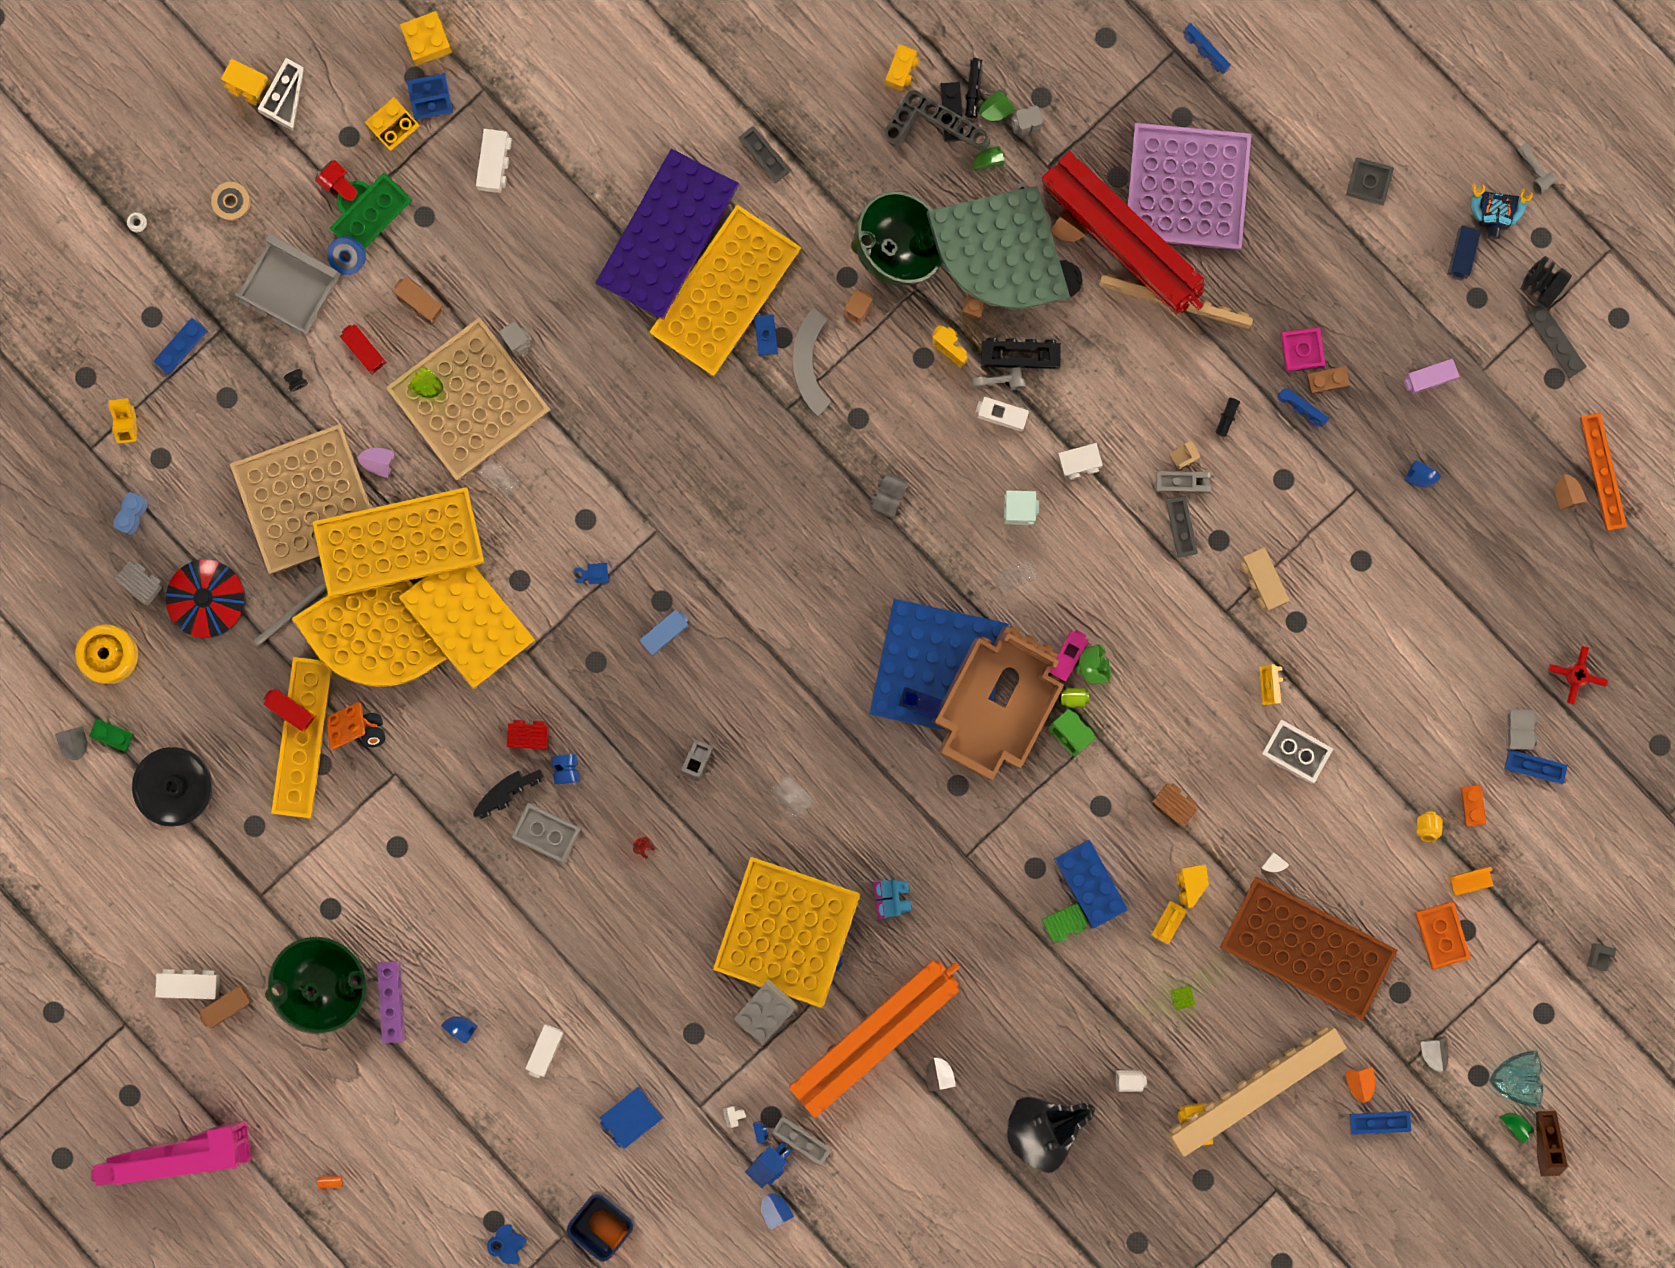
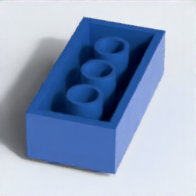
[1054,840,1128,929]

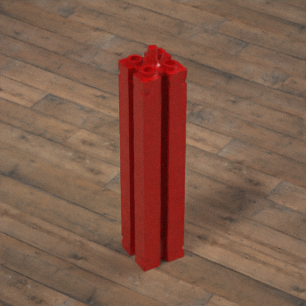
[1041,150,1204,315]

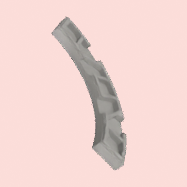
[793,307,831,417]

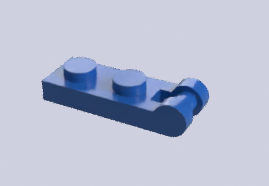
[1278,388,1329,427]

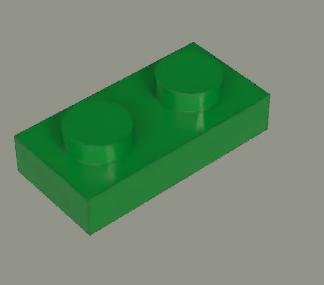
[89,719,134,752]

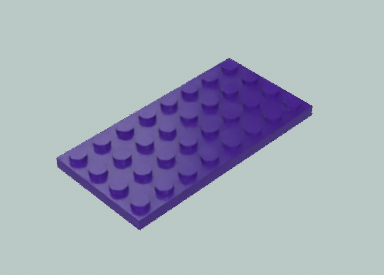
[595,148,739,320]

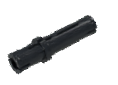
[965,58,983,118]

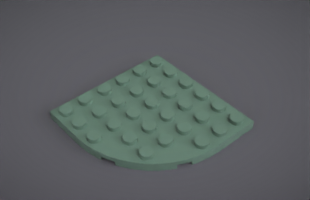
[927,186,1070,309]

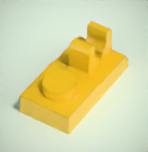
[1259,664,1283,705]

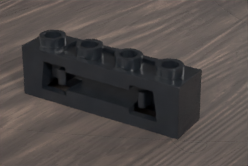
[981,338,1061,369]

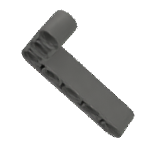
[884,90,990,150]

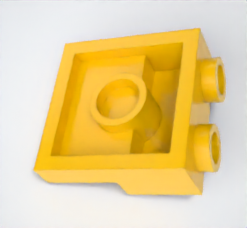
[932,325,968,369]

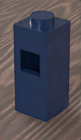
[1447,226,1481,280]

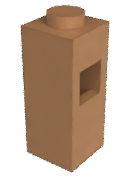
[394,277,445,324]
[199,985,253,1029]

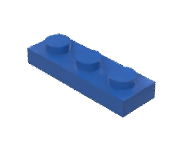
[1183,23,1231,74]
[153,317,208,375]
[1504,750,1568,784]
[1349,1111,1411,1135]

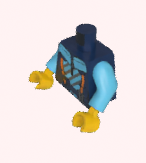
[1471,183,1533,239]

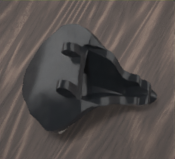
[1007,1096,1095,1173]

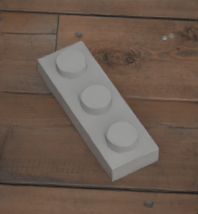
[771,1116,832,1166]

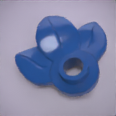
[487,1224,527,1264]

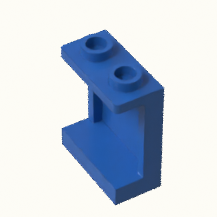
[600,1086,663,1149]

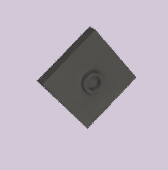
[1345,157,1394,206]

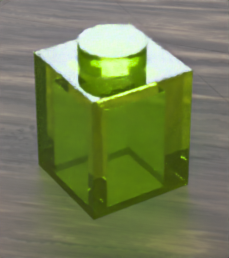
[1169,985,1196,1010]

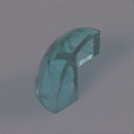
[1489,1050,1543,1107]

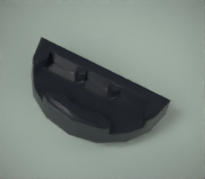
[1059,260,1083,299]

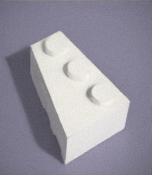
[258,58,304,131]

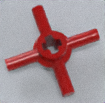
[1548,646,1608,705]

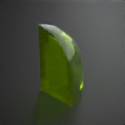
[407,366,443,398]

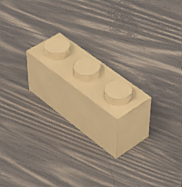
[1240,547,1290,612]

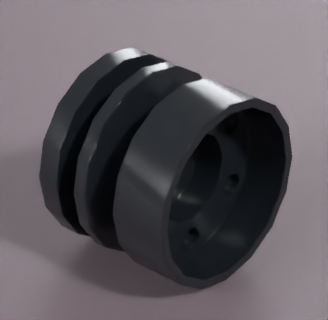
[1520,256,1572,308]

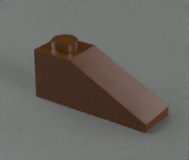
[1536,1111,1568,1176]

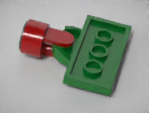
[315,160,412,250]

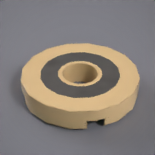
[211,182,251,221]

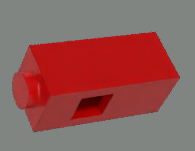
[340,324,387,375]
[263,688,316,732]

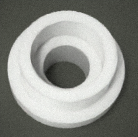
[127,212,147,232]

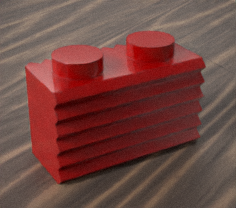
[507,720,549,750]

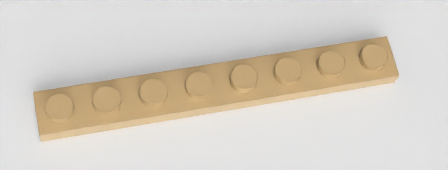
[1099,274,1253,329]

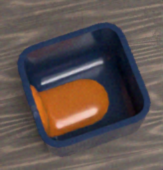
[566,1191,635,1262]

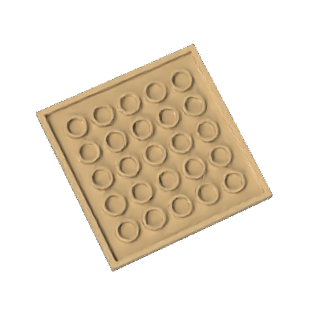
[386,317,551,481]
[230,424,372,575]

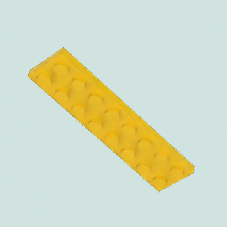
[271,657,332,819]

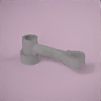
[1517,143,1557,194]
[973,367,1026,390]

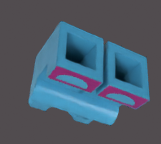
[873,880,911,919]

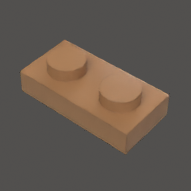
[1307,366,1350,394]

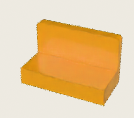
[1449,867,1494,896]

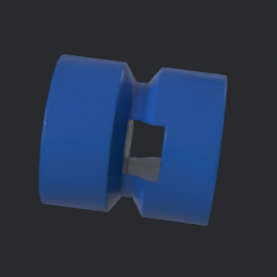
[551,754,580,785]

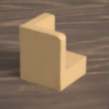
[1169,440,1201,471]

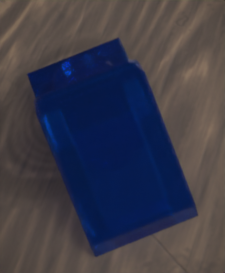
[898,687,942,719]

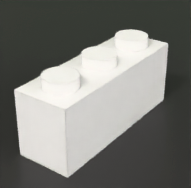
[476,129,512,193]
[155,969,220,999]

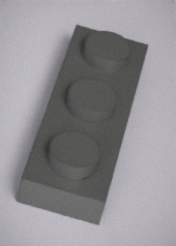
[738,126,790,184]
[1166,496,1198,558]

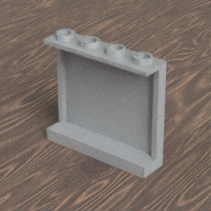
[235,234,340,335]

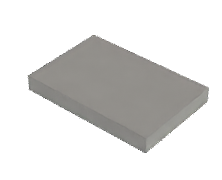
[511,802,582,864]

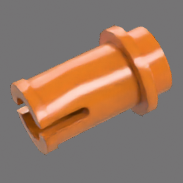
[317,1175,343,1191]

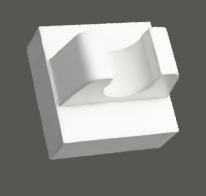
[722,1106,746,1128]

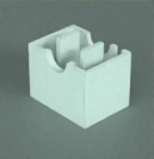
[1004,491,1039,525]

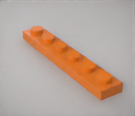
[1580,412,1627,532]

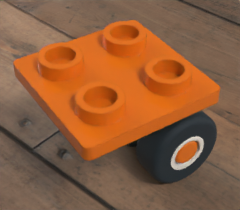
[326,702,385,750]

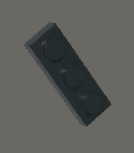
[940,82,963,142]

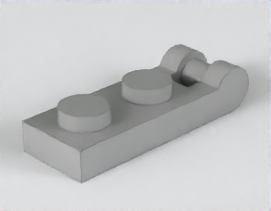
[1156,471,1211,493]

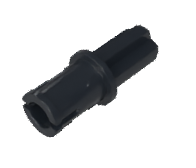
[1216,397,1241,437]

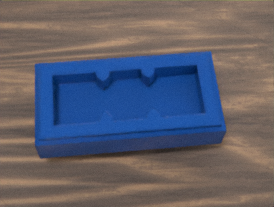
[754,314,778,356]

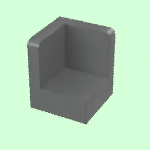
[1587,943,1616,971]

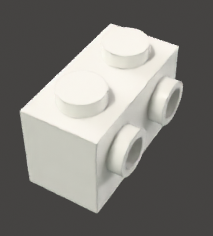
[1057,443,1103,480]

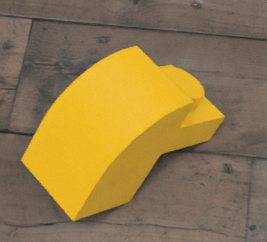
[108,398,137,444]

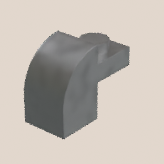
[680,740,713,782]

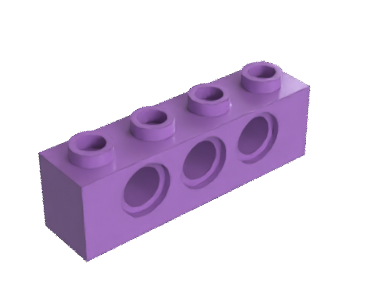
[377,961,405,1043]

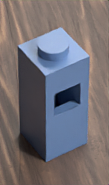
[640,610,689,656]

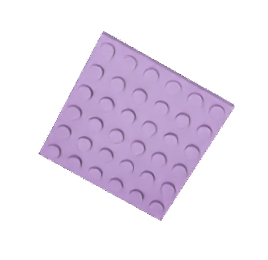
[1127,123,1252,250]

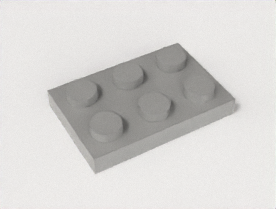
[734,980,798,1045]

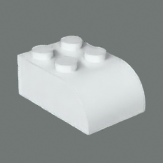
[1261,720,1333,784]

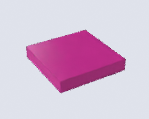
[1280,327,1326,372]

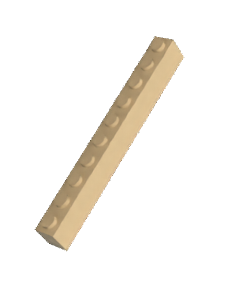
[1167,1026,1347,1157]

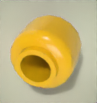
[1416,811,1443,842]

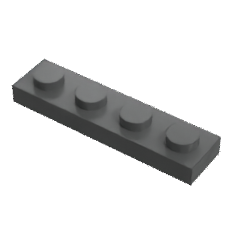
[1525,304,1587,379]

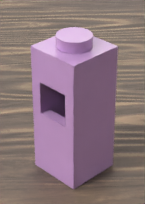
[1404,359,1459,394]

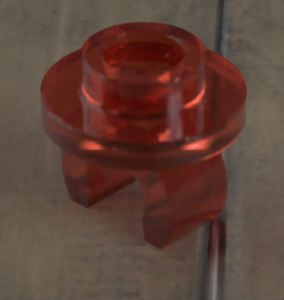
[633,837,655,859]

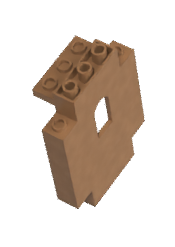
[931,625,1064,780]

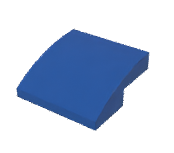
[406,73,453,120]

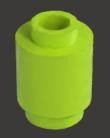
[1061,688,1089,708]

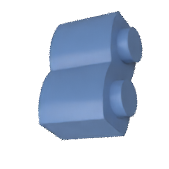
[113,492,148,536]

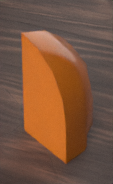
[1345,1067,1376,1103]

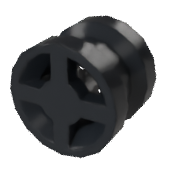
[283,369,308,392]

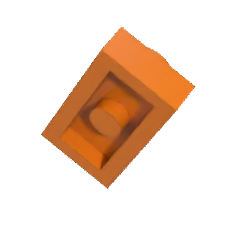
[1460,785,1486,826]

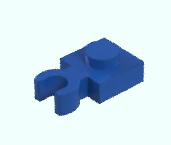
[574,563,609,585]

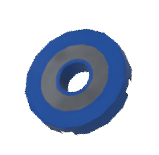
[327,236,366,275]

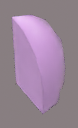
[357,448,394,478]

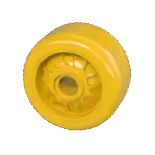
[75,624,138,684]

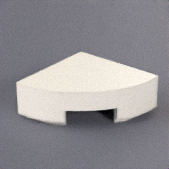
[1261,852,1289,872]

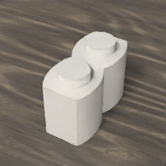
[1116,1070,1147,1092]

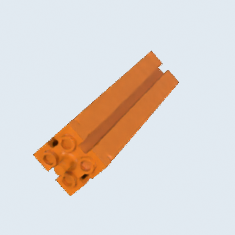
[789,960,960,1118]

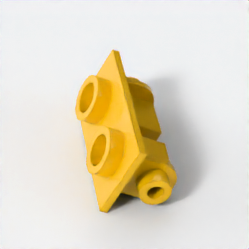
[1151,901,1187,945]

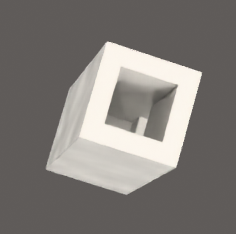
[975,397,1029,432]
[525,1024,564,1078]

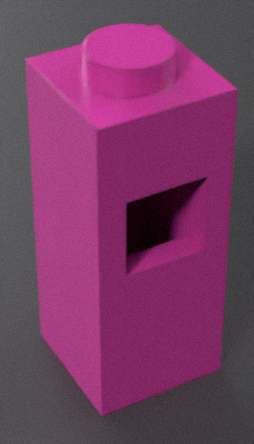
[1048,630,1088,683]

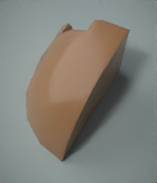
[1050,210,1085,242]
[1555,474,1587,510]

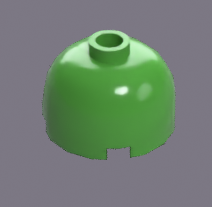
[1076,644,1111,684]

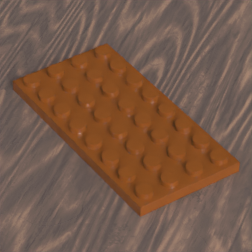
[1219,877,1398,1021]

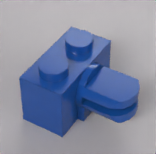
[745,1142,792,1188]

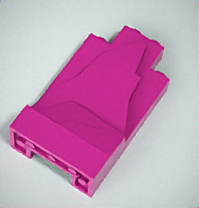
[91,1121,251,1186]

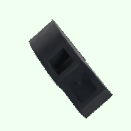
[473,769,545,819]

